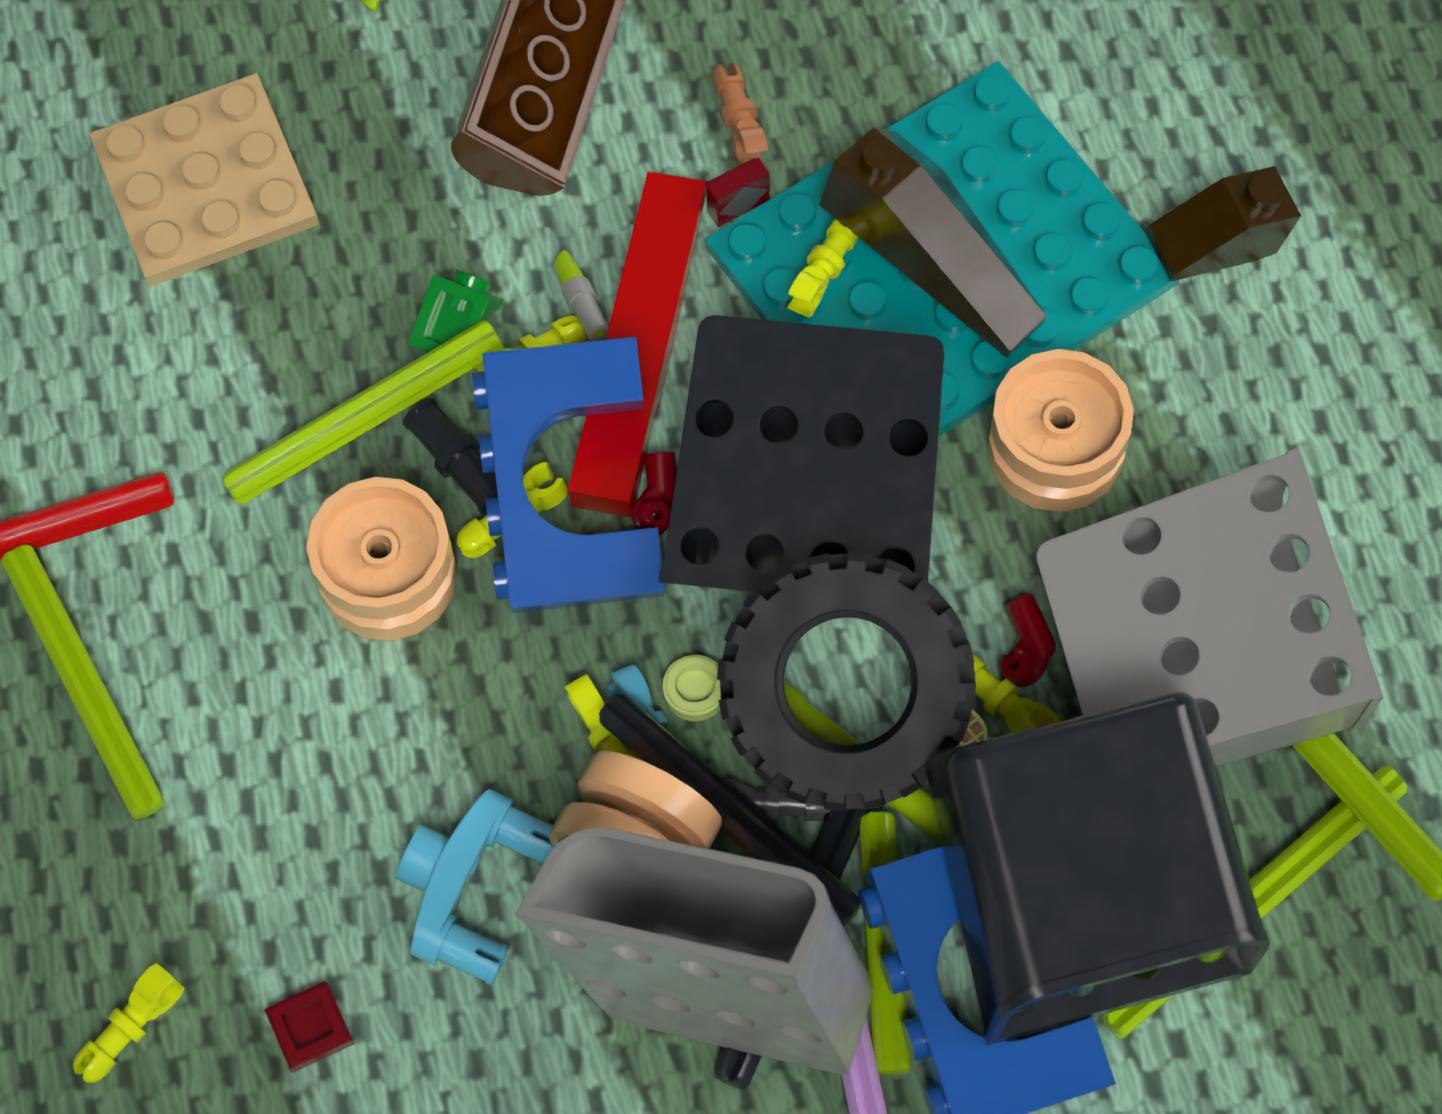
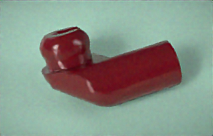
[631,452,677,536]
[999,594,1056,688]

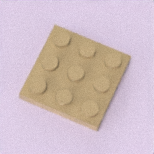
[89,73,320,287]

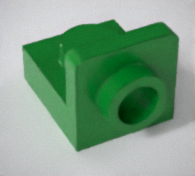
[408,269,504,352]

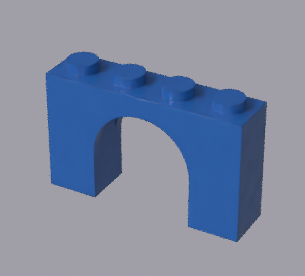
[472,337,665,613]
[858,846,1116,1114]

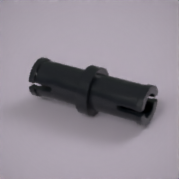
[403,398,498,515]

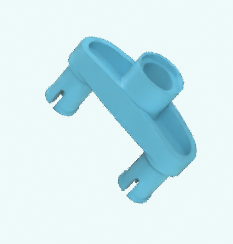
[395,789,554,986]

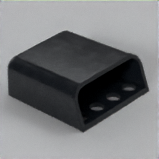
[659,315,944,592]
[926,692,1270,1046]

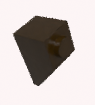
[1145,166,1301,282]

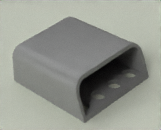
[1036,448,1384,767]
[515,827,872,1075]

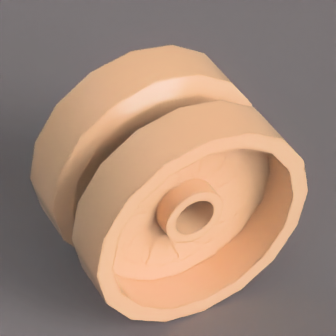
[987,349,1134,512]
[306,477,458,641]
[549,751,722,849]

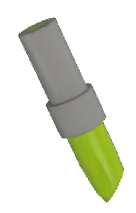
[553,250,609,342]

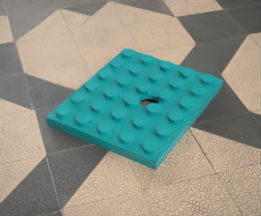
[705,60,1180,437]

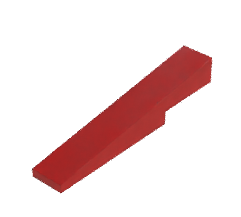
[567,171,707,517]

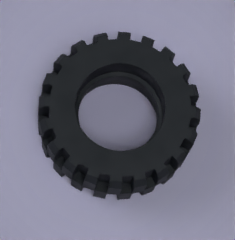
[717,552,976,812]

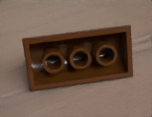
[451,0,626,196]

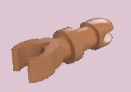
[712,63,768,166]

